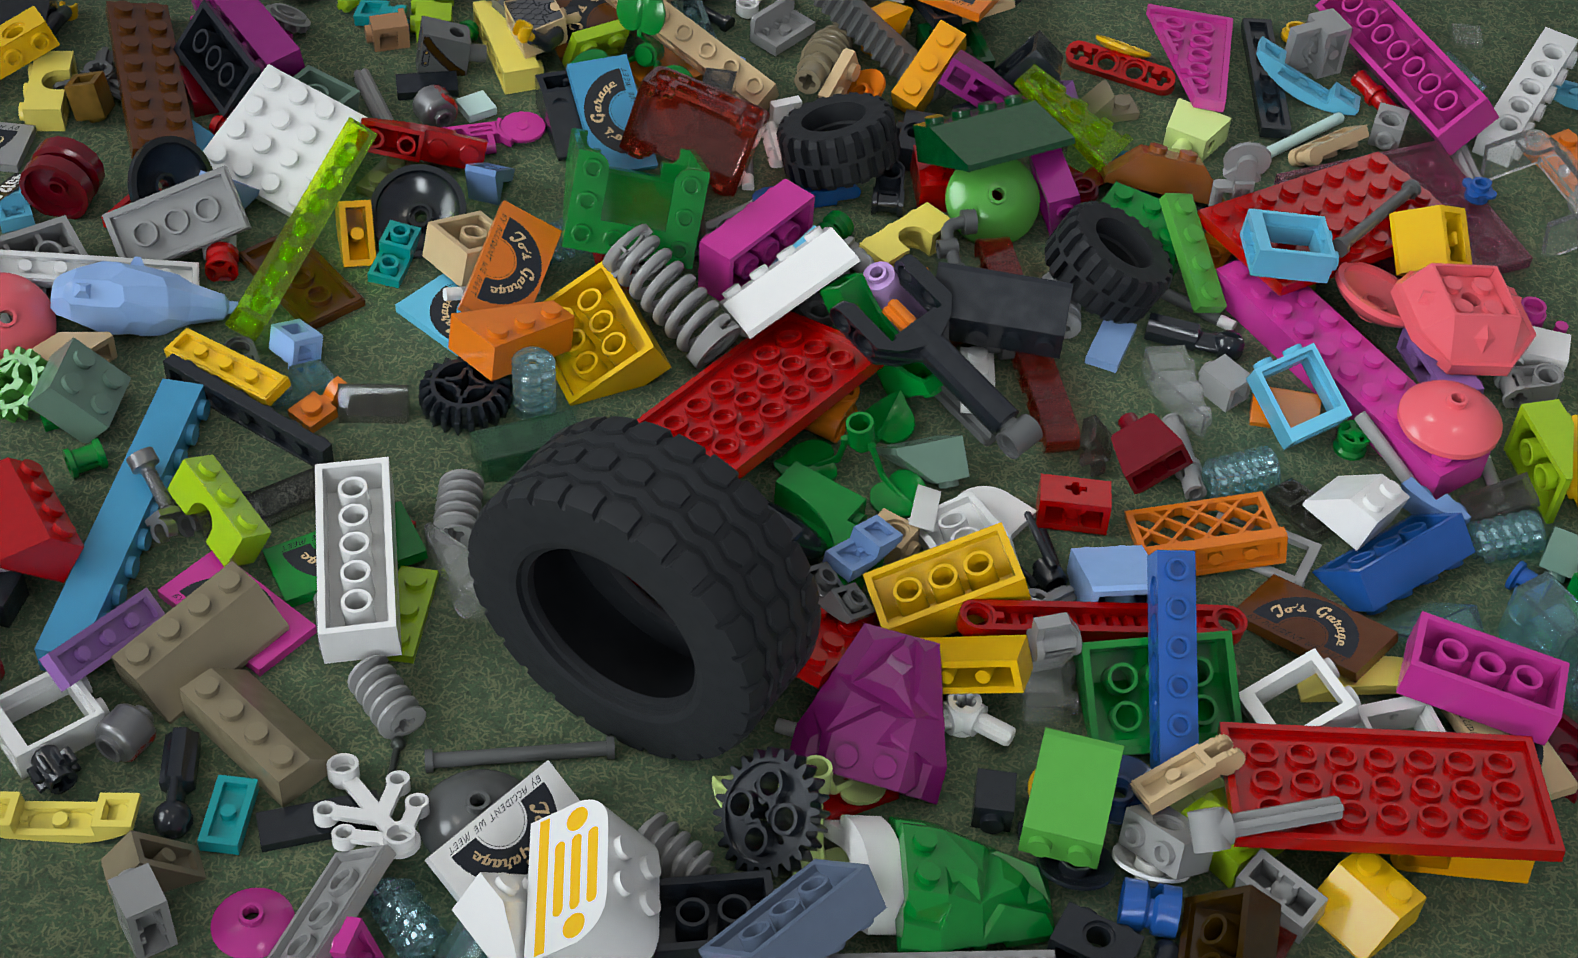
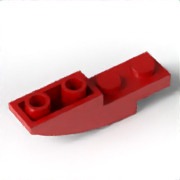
[356,118,488,169]

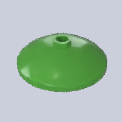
[945,159,1040,246]

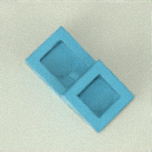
[0,186,35,233]

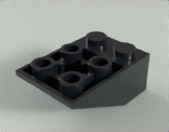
[535,70,582,161]

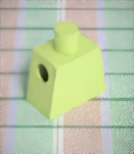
[1163,98,1232,162]

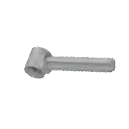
[1187,795,1344,854]

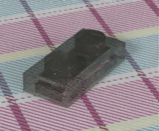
[1459,472,1541,530]

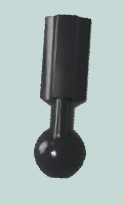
[1144,312,1245,361]
[153,727,202,839]

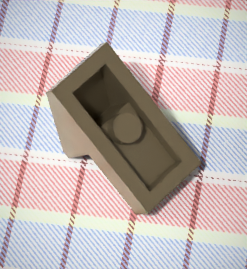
[1078,79,1140,126]

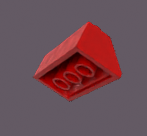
[0,457,85,583]

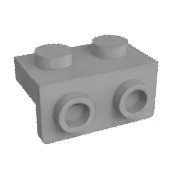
[750,0,816,57]

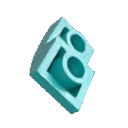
[367,220,421,288]

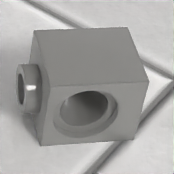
[1368,102,1410,152]

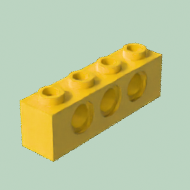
[0,6,60,80]

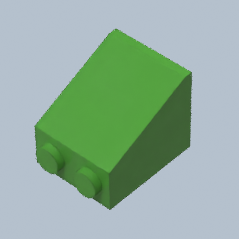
[1018,727,1124,869]

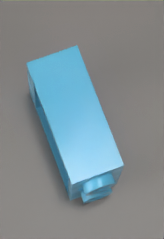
[1240,208,1339,283]
[1246,343,1352,450]

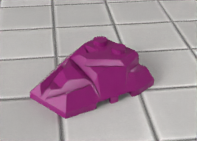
[789,623,947,805]

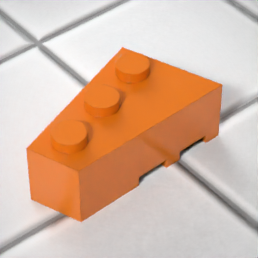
[448,300,575,381]

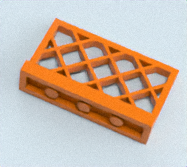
[1124,491,1288,576]

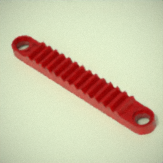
[956,599,1248,645]

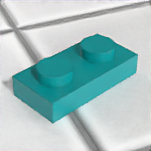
[197,775,260,855]

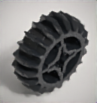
[418,356,512,436]

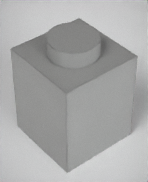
[1196,354,1251,412]

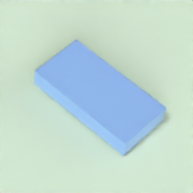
[1085,320,1137,373]

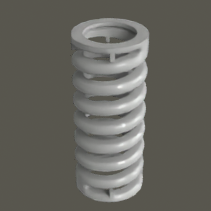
[602,224,742,369]

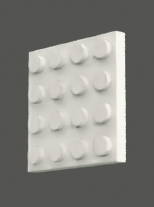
[203,64,368,223]

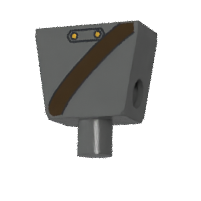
[415,16,487,76]

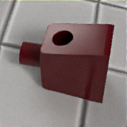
[1111,412,1193,494]

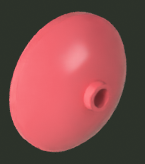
[1335,262,1405,328]
[0,272,57,360]
[1397,380,1503,460]

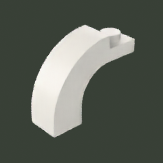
[824,815,904,935]

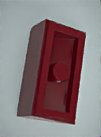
[178,65,219,118]

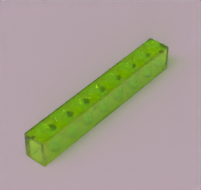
[225,117,378,342]

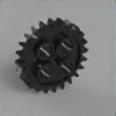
[713,746,831,880]

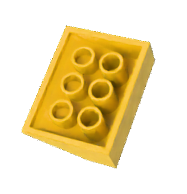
[543,261,672,406]

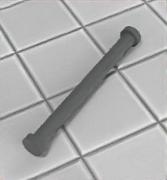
[1332,179,1421,258]
[425,736,615,773]

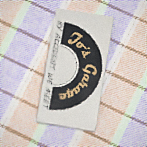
[425,760,580,902]

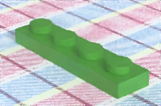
[1159,193,1227,313]

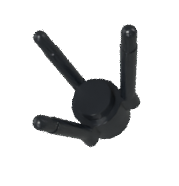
[1020,511,1068,593]

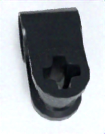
[871,161,905,218]

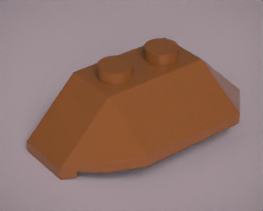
[1100,143,1225,205]

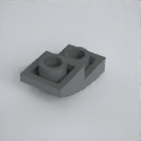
[809,561,876,624]

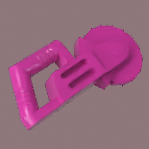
[442,111,546,154]

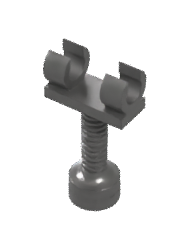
[126,447,205,543]

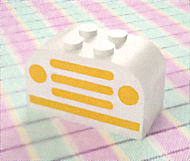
[524,799,661,958]

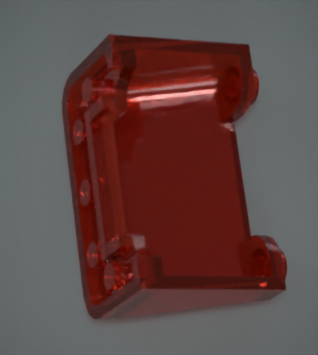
[619,66,770,197]

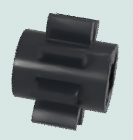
[27,745,82,794]

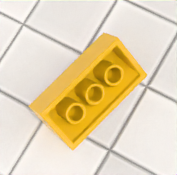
[862,522,1032,638]

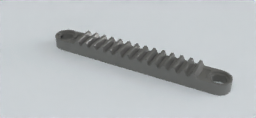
[813,0,947,102]

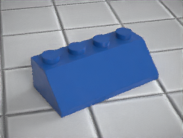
[1312,513,1476,615]

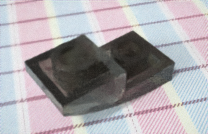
[1265,478,1336,543]

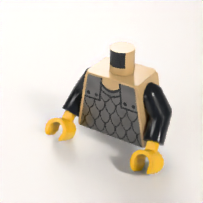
[504,0,580,59]

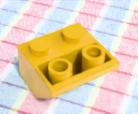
[1389,205,1472,276]

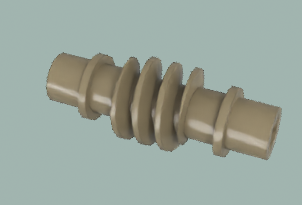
[794,22,853,94]

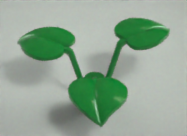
[571,0,701,113]
[774,390,926,518]

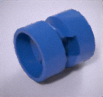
[1117,877,1183,939]

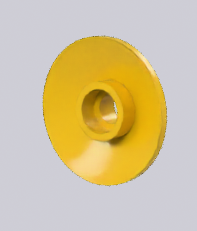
[1095,34,1151,59]

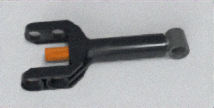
[830,254,1043,459]

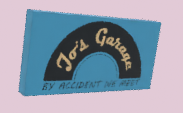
[566,54,658,172]

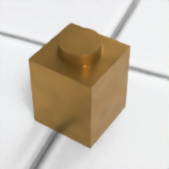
[64,71,115,123]

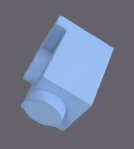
[269,318,323,372]

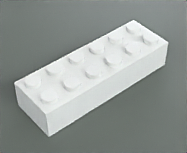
[315,457,402,664]

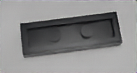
[256,789,379,852]

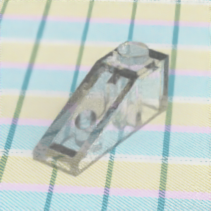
[424,522,487,624]

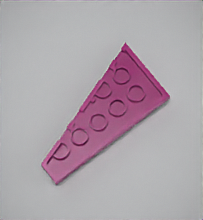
[1146,4,1233,112]

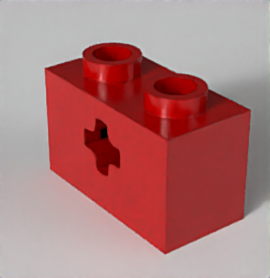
[1036,473,1112,535]

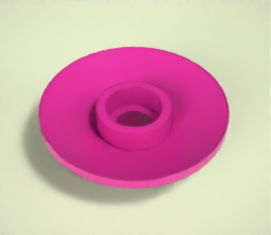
[211,888,295,958]

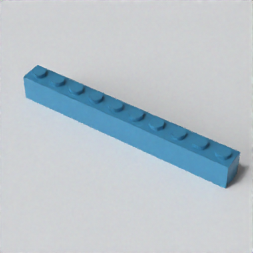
[35,379,210,671]

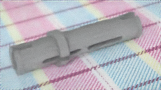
[1162,413,1207,501]

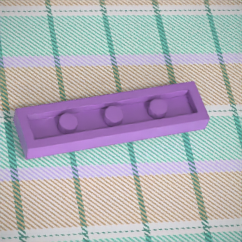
[39,587,165,692]

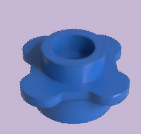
[1462,177,1497,205]

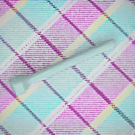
[1267,112,1345,158]

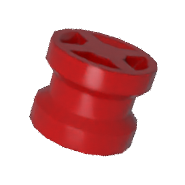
[205,242,239,282]

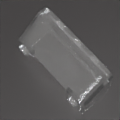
[1480,129,1578,259]

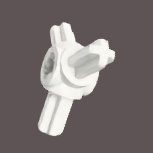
[943,694,1016,746]

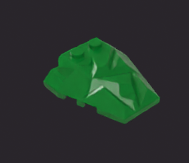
[887,816,1055,953]

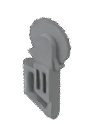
[1208,142,1272,207]

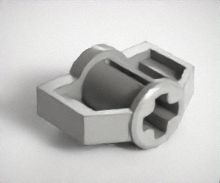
[1026,612,1082,672]

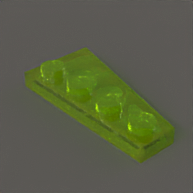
[1014,64,1134,172]

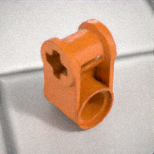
[804,386,860,443]

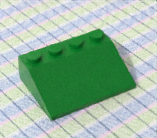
[1074,630,1243,755]

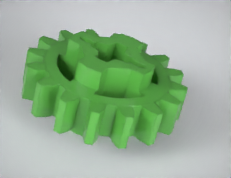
[0,346,48,423]

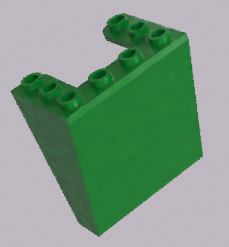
[561,128,710,270]

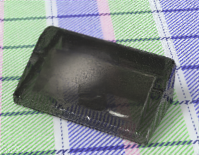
[338,384,411,424]

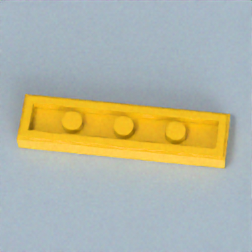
[164,328,291,406]

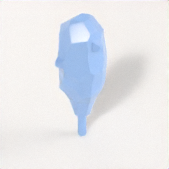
[50,257,274,336]

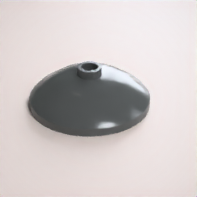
[418,769,521,854]

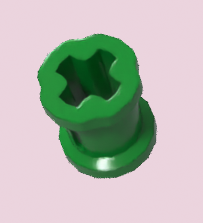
[62,438,109,480]

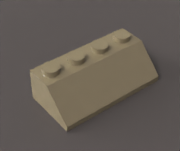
[111,561,290,724]
[179,667,339,807]

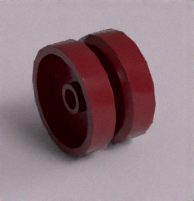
[19,136,105,219]

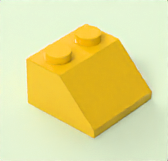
[1317,852,1427,958]

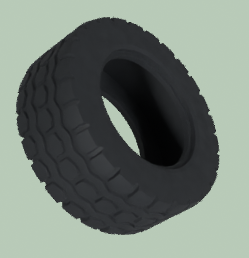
[468,416,821,761]

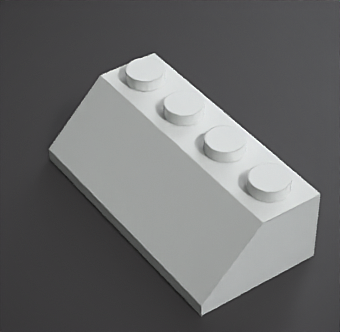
[719,225,860,339]

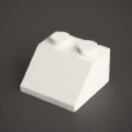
[1302,474,1410,551]

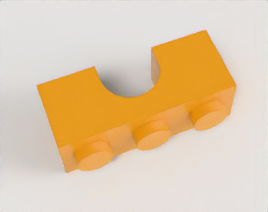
[891,20,966,113]

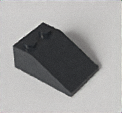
[993,30,1063,98]

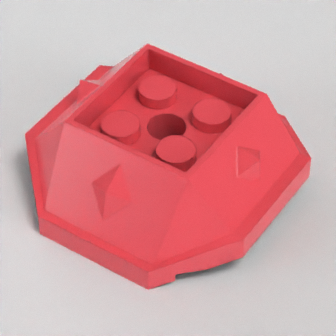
[1390,263,1536,376]

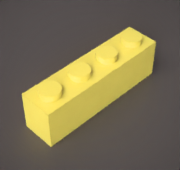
[473,0,544,95]

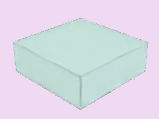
[455,90,497,123]

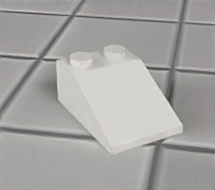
[907,490,1020,565]
[452,872,528,958]

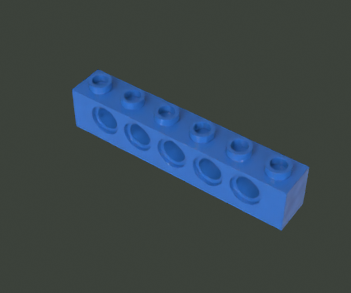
[1147,550,1199,770]

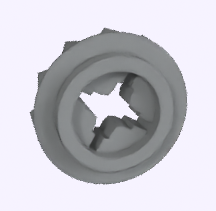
[265,3,311,34]

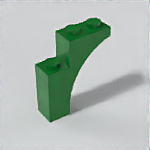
[819,273,943,399]
[774,461,884,590]

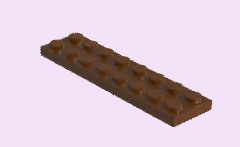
[105,0,197,159]

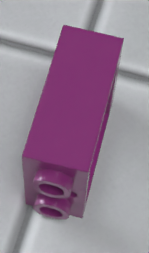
[1029,148,1081,236]

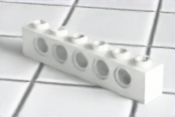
[1472,27,1578,166]

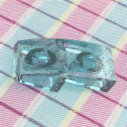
[271,359,335,413]

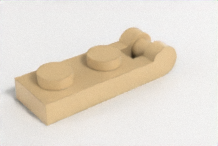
[1288,125,1369,167]

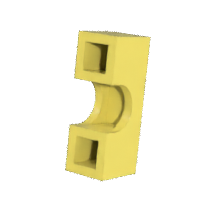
[18,51,78,131]
[859,202,951,267]

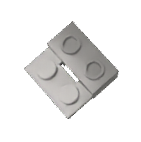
[1285,8,1353,79]

